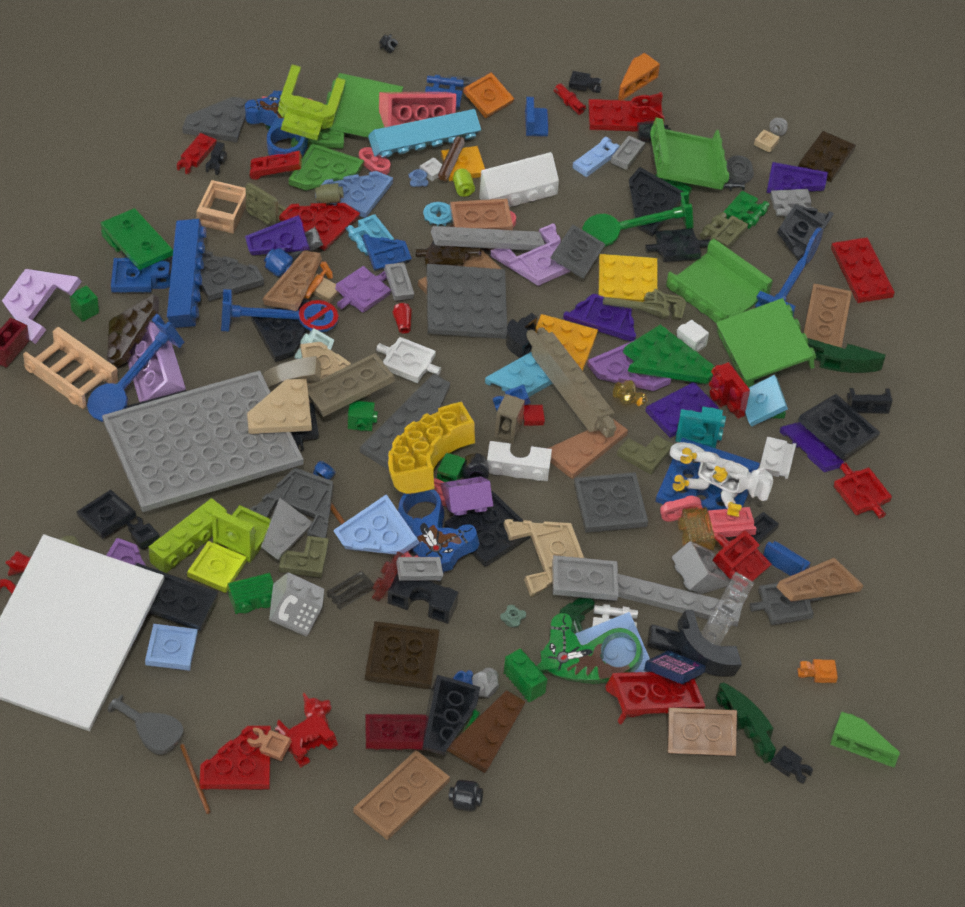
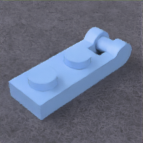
[573,137,620,177]

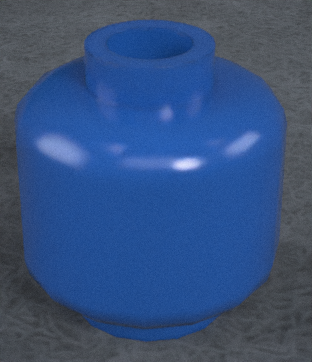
[264,248,293,278]

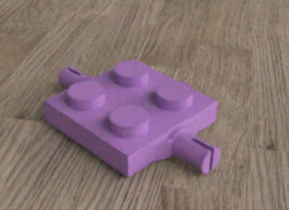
[335,266,391,313]

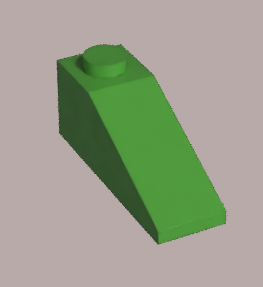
[830,712,900,768]

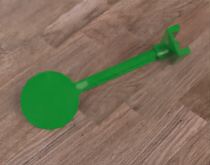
[582,191,694,247]

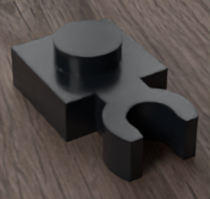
[127,516,160,549]
[770,745,813,784]

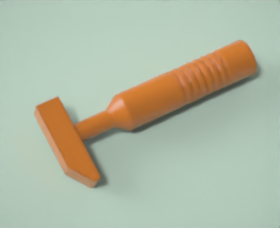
[304,261,333,300]

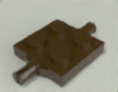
[416,240,481,265]

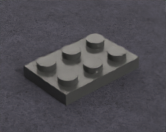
[550,225,605,279]

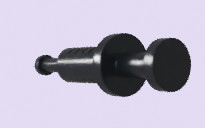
[723,179,745,191]

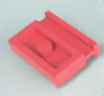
[708,507,756,538]

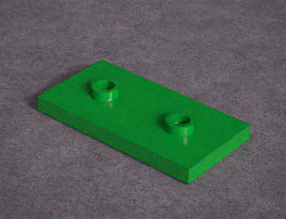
[100,208,173,270]

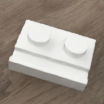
[760,437,796,479]

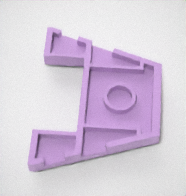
[491,223,570,286]
[2,269,82,344]

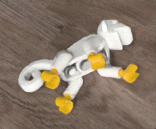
[670,442,773,517]

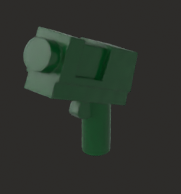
[559,597,595,634]

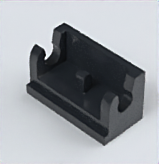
[846,388,893,414]

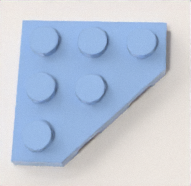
[333,495,419,555]
[575,612,651,672]

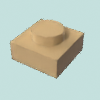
[754,130,780,153]

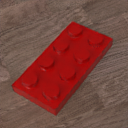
[831,237,895,303]

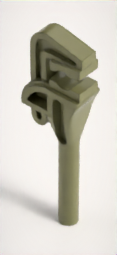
[603,289,686,321]

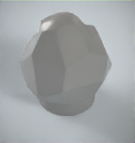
[472,667,499,698]

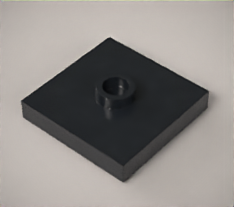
[76,489,137,539]

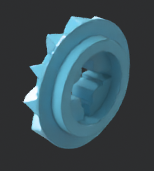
[423,202,452,226]

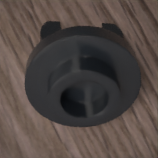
[378,34,398,54]

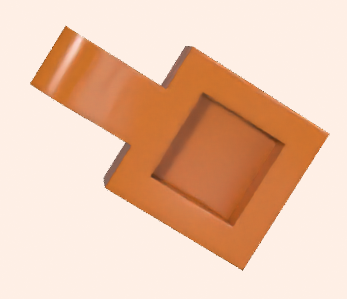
[797,659,838,683]

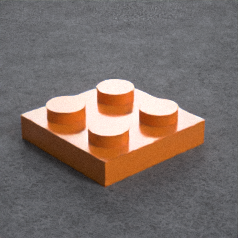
[463,72,514,118]

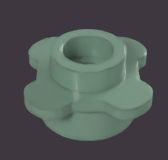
[500,605,526,627]

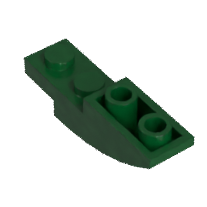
[807,338,886,373]
[716,682,776,764]

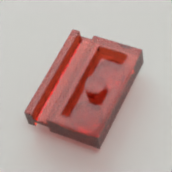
[371,551,405,602]

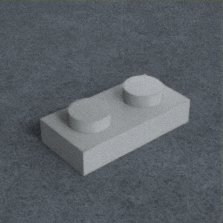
[611,136,645,170]
[384,263,414,301]
[396,557,443,581]

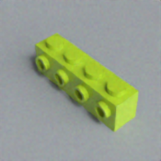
[149,498,227,573]

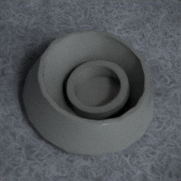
[727,155,754,183]

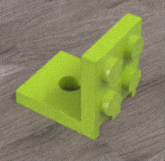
[212,505,271,563]

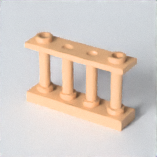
[23,327,118,409]

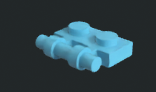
[346,214,394,256]

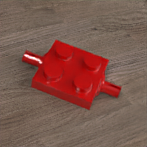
[833,463,892,519]

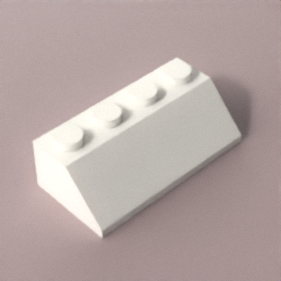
[479,152,559,207]

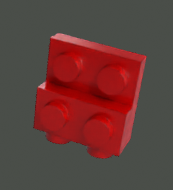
[709,362,750,419]

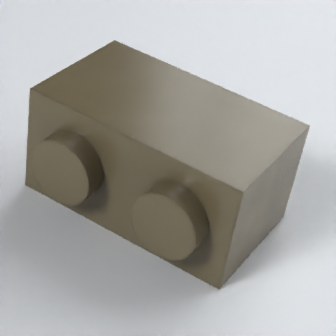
[494,394,525,444]

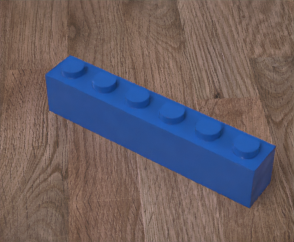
[167,219,207,328]

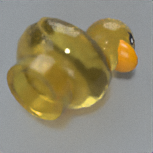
[613,380,647,406]

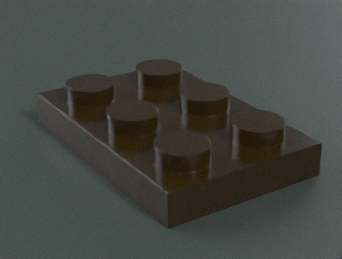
[798,131,856,182]

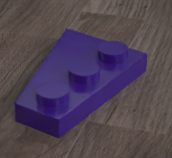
[245,215,310,255]
[779,422,844,472]

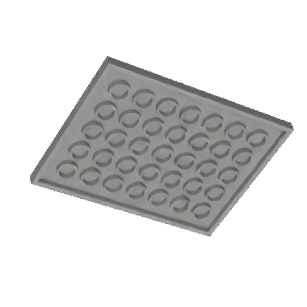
[102,371,303,512]

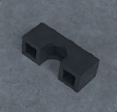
[387,572,459,624]

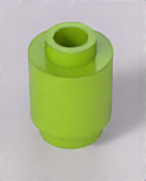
[453,169,475,197]

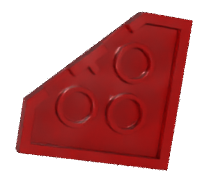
[279,203,360,251]
[199,726,271,789]

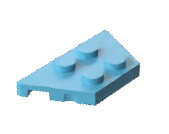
[485,352,553,397]

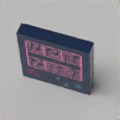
[645,650,706,684]

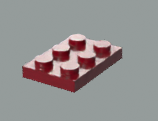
[365,714,426,750]

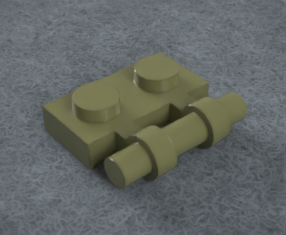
[700,212,748,249]

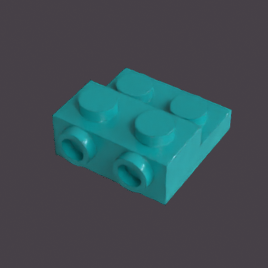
[675,407,726,448]

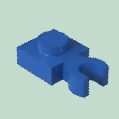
[492,384,531,410]

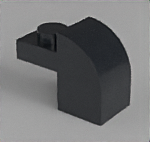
[506,312,537,358]

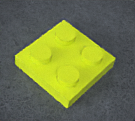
[187,541,247,593]

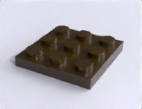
[365,621,440,689]

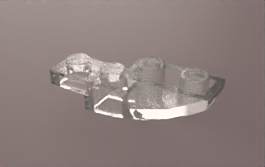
[701,572,754,646]

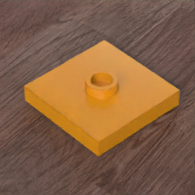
[441,146,485,181]

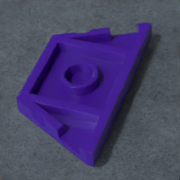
[563,293,636,342]

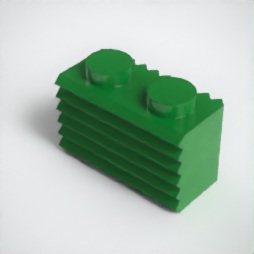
[227,572,274,614]
[503,648,548,702]

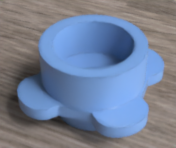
[409,169,428,187]

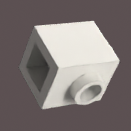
[677,320,709,352]

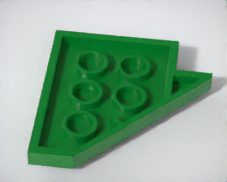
[623,324,715,384]

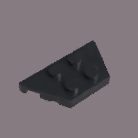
[777,204,834,261]

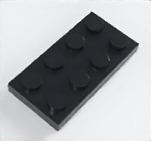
[135,563,218,631]

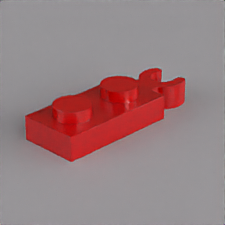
[177,133,217,174]

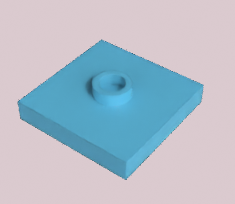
[745,375,788,426]

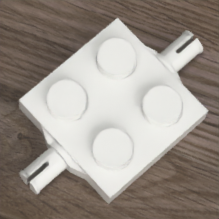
[376,337,441,383]

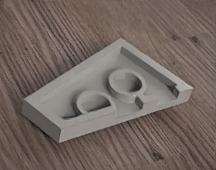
[261,498,312,559]

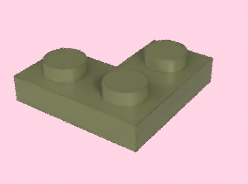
[617,435,674,475]
[279,536,329,578]

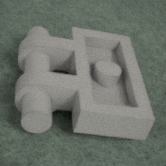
[770,189,814,218]

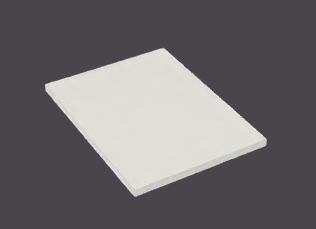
[0,534,164,732]

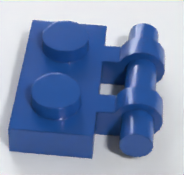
[425,75,464,110]

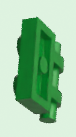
[724,191,770,229]

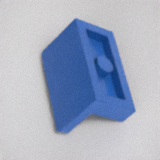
[525,97,548,137]
[763,541,810,576]

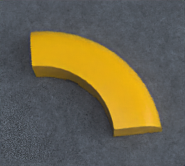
[388,402,475,494]

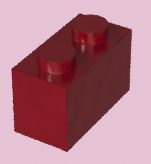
[0,317,29,368]

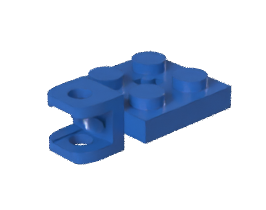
[111,258,171,292]

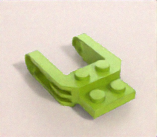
[278,64,346,140]

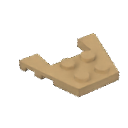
[504,519,584,597]

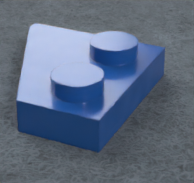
[362,234,412,272]

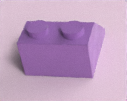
[440,477,493,515]

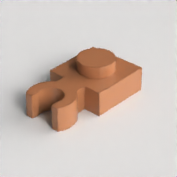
[247,728,292,761]

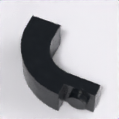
[675,610,742,676]

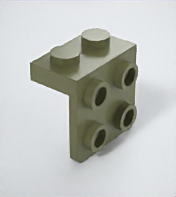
[245,183,286,226]

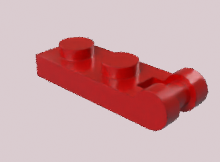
[249,151,302,180]

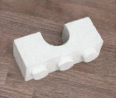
[487,441,552,481]

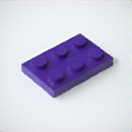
[645,382,719,438]

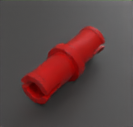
[554,83,586,115]

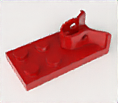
[588,92,664,132]
[605,672,705,725]

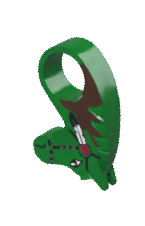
[537,613,643,684]

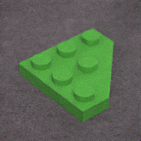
[289,143,364,190]

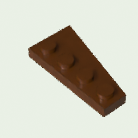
[447,690,526,773]

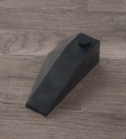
[422,675,480,755]

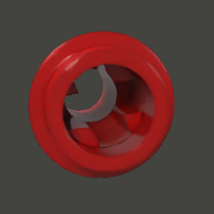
[392,303,412,334]

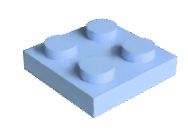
[145,624,198,671]

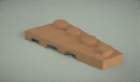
[777,558,864,601]

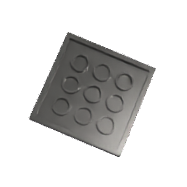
[426,264,507,339]

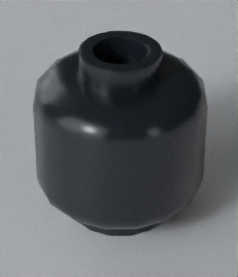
[462,453,489,479]
[449,780,483,811]

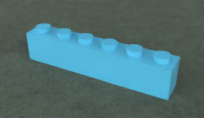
[368,109,481,158]

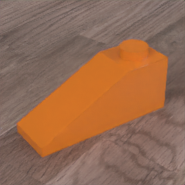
[618,53,660,100]

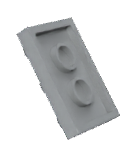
[552,555,619,601]

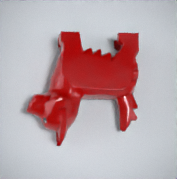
[275,693,338,768]

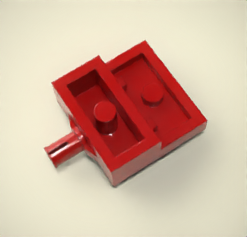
[712,530,772,591]

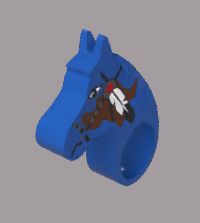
[245,90,308,157]
[398,489,480,581]

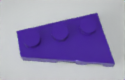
[766,162,828,193]

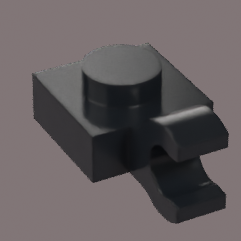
[569,71,602,93]
[637,121,671,142]
[205,142,227,175]

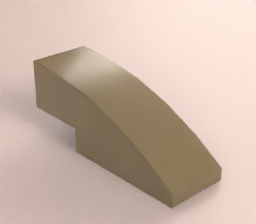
[264,356,321,391]

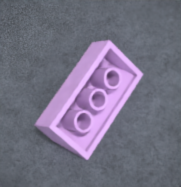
[127,321,186,402]

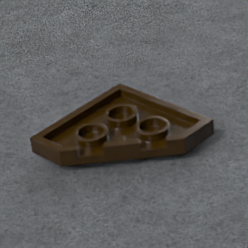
[107,294,159,368]

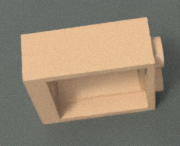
[196,180,246,234]

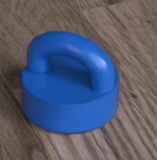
[313,461,335,480]

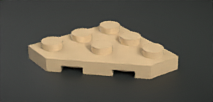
[300,342,371,402]
[247,379,312,434]

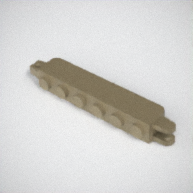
[526,327,617,438]

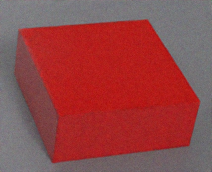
[523,404,545,426]

